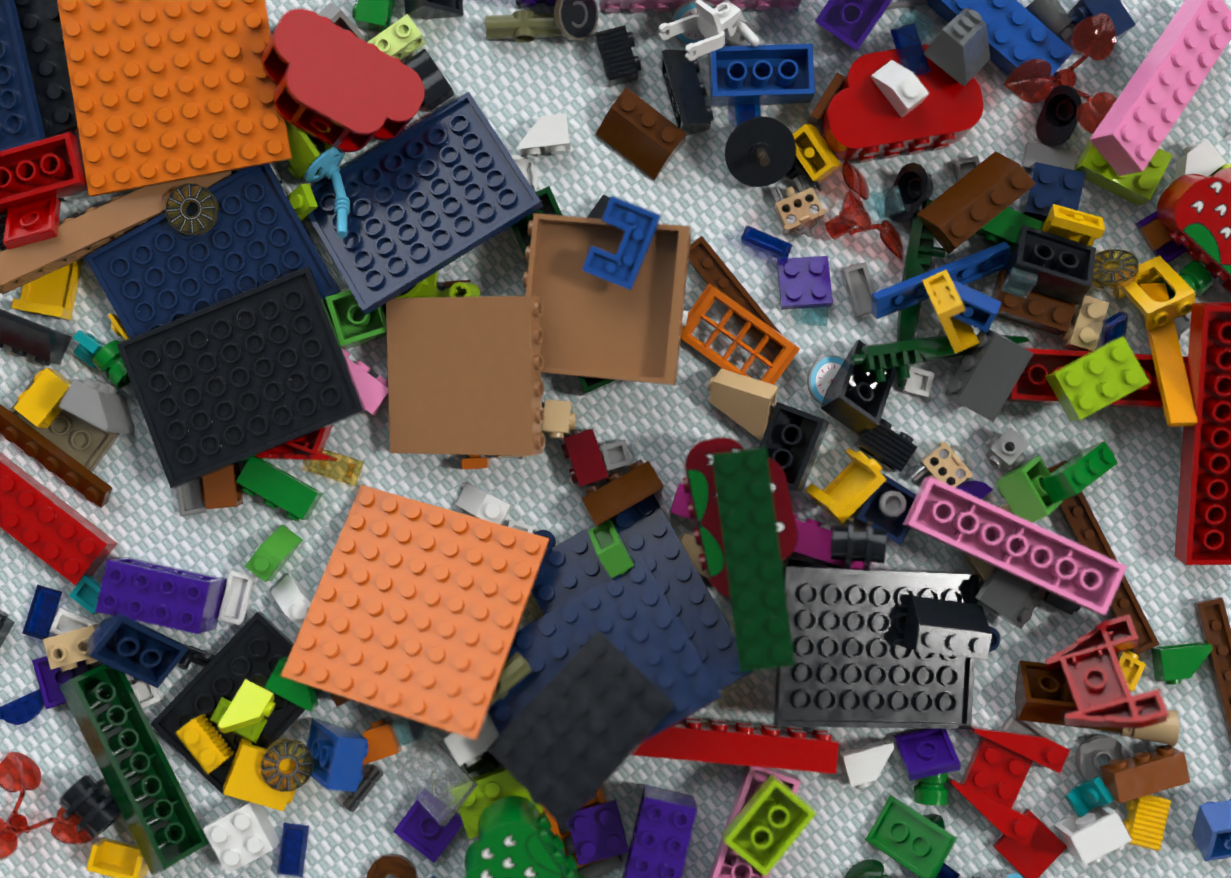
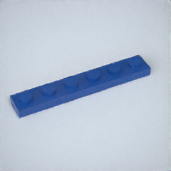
[871,242,1011,319]

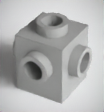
[985,427,1030,472]

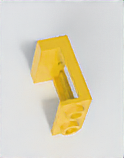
[1114,255,1196,331]
[922,269,979,354]

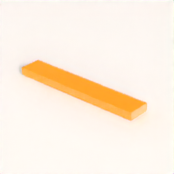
[1139,283,1197,427]

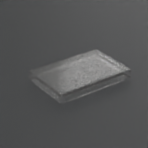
[395,734,478,826]

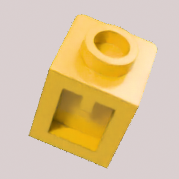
[1115,650,1146,692]

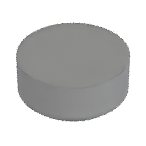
[878,491,906,517]

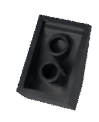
[820,340,897,436]

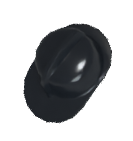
[1036,85,1084,147]
[886,162,933,223]

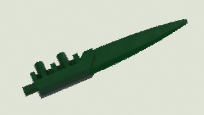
[897,199,946,388]
[850,335,1029,383]

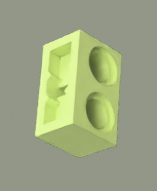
[367,14,426,61]

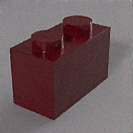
[561,428,609,487]

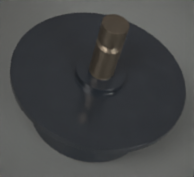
[725,117,796,187]

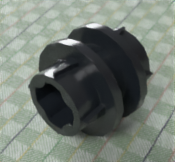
[830,517,887,571]
[59,774,122,838]

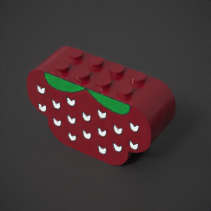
[682,437,798,597]

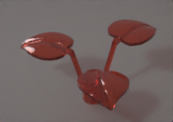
[1004,12,1117,134]
[825,161,904,262]
[0,752,95,860]

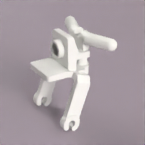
[658,0,760,61]

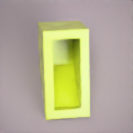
[218,679,276,733]

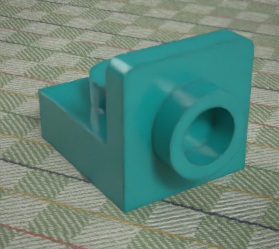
[73,330,105,368]
[69,575,101,615]
[1065,776,1115,817]

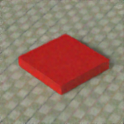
[3,196,61,250]
[992,809,1067,878]

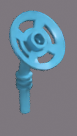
[304,147,350,238]

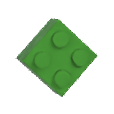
[325,290,387,349]
[996,455,1064,523]

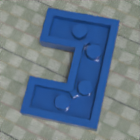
[582,195,662,291]

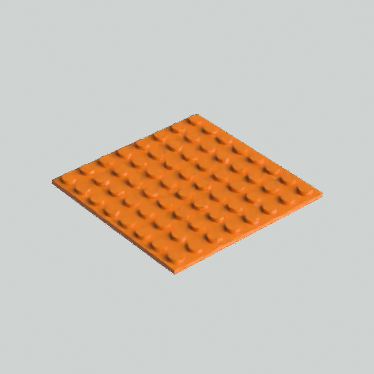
[57,0,292,197]
[281,485,550,741]

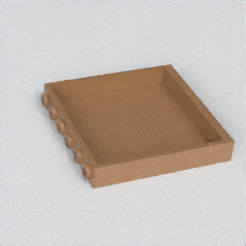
[523,213,692,386]
[386,296,545,456]

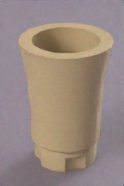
[1119,710,1179,746]

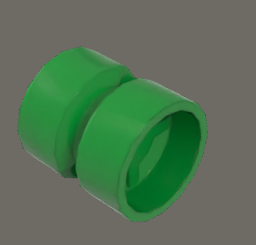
[1162,261,1213,298]
[92,340,131,389]
[914,773,948,806]

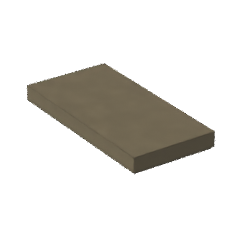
[10,375,120,472]

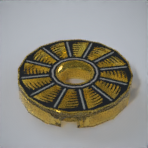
[165,183,219,235]
[1092,249,1139,289]
[260,739,313,792]

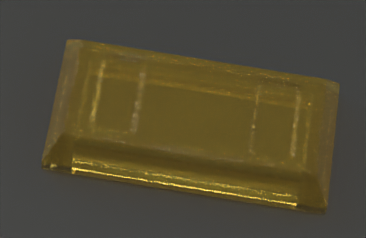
[308,449,364,486]

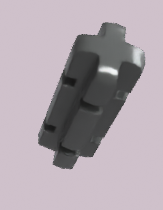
[343,765,384,812]

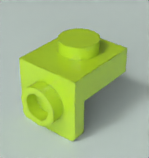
[287,184,318,221]

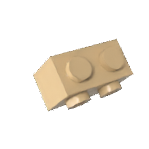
[1060,295,1109,352]
[542,399,577,440]
[43,623,100,672]

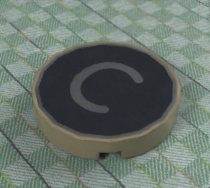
[554,0,598,40]

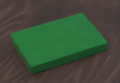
[865,795,957,878]

